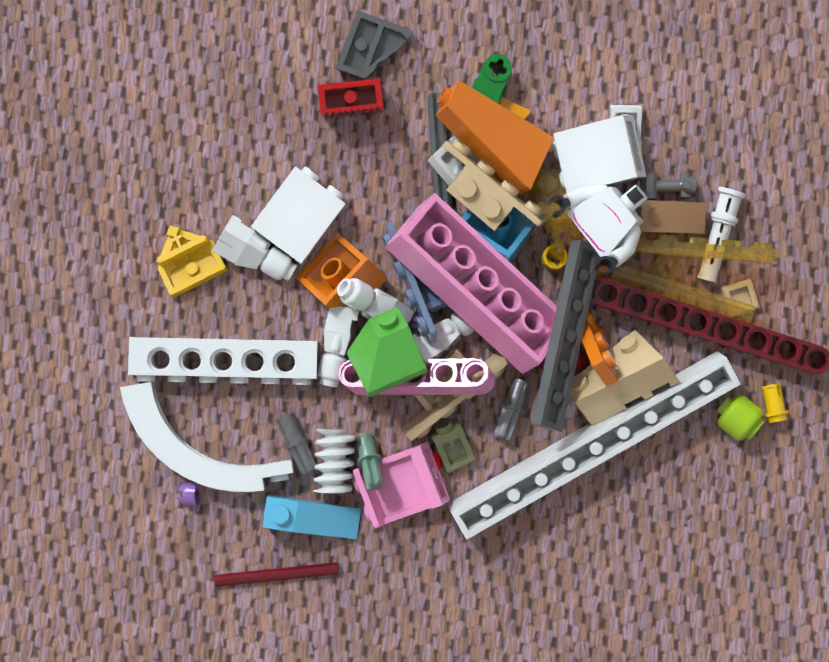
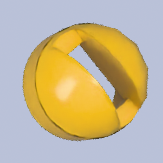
[541,245,568,271]

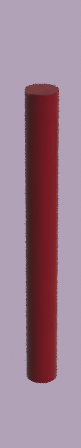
[214,562,339,587]

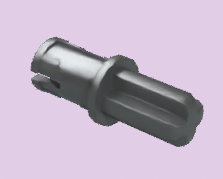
[494,377,531,441]
[276,412,316,475]

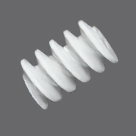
[313,429,355,494]

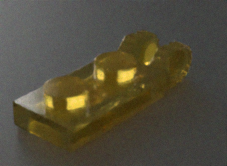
[531,167,582,255]

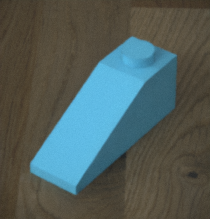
[262,494,361,539]

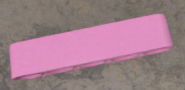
[339,359,496,395]

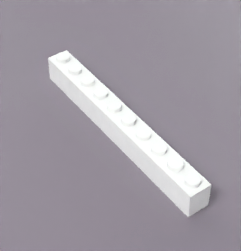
[447,351,741,540]

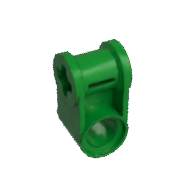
[471,54,512,103]

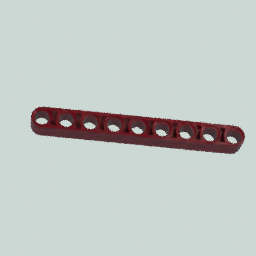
[589,275,829,374]

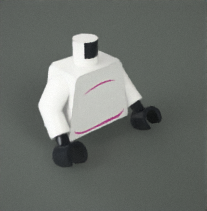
[546,184,648,279]

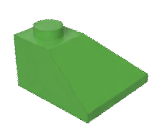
[347,307,428,397]

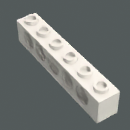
[128,337,319,385]

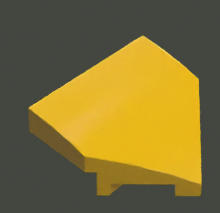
[156,225,228,298]

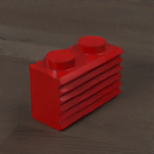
[318,78,384,120]

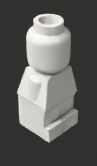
[212,215,297,281]
[337,278,416,324]
[317,306,361,388]
[413,312,475,359]

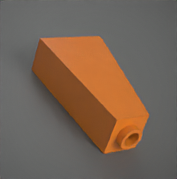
[435,80,554,197]

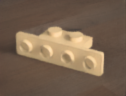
[442,140,546,231]
[402,347,508,441]

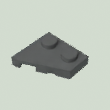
[336,10,413,80]

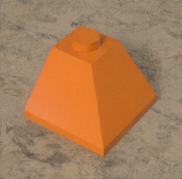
[295,232,388,309]

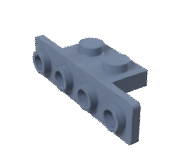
[382,222,448,343]

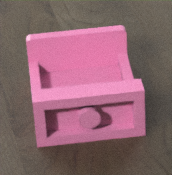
[353,442,450,529]

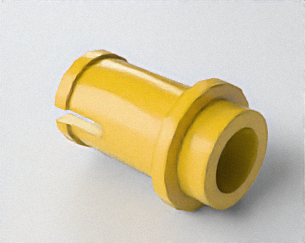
[761,383,789,423]

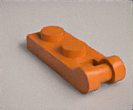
[582,309,618,387]

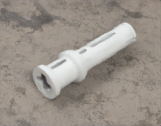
[697,187,746,283]

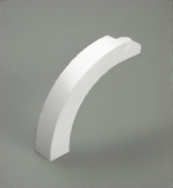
[120,382,295,492]

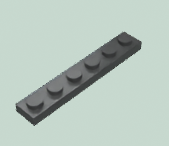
[532,240,600,432]

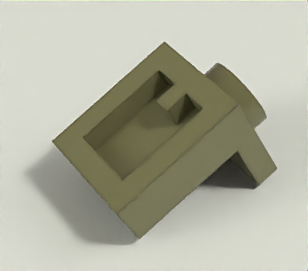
[429,418,476,473]

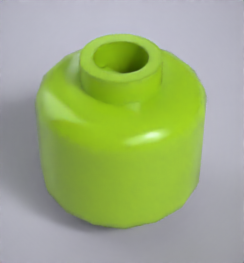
[717,395,765,441]

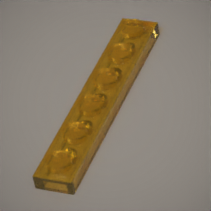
[588,234,779,264]

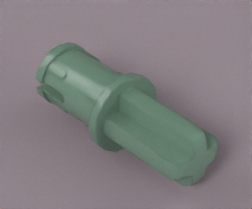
[355,433,383,491]

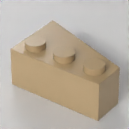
[569,330,680,426]

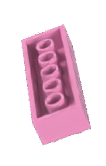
[385,193,557,374]

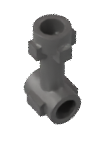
[636,173,696,200]

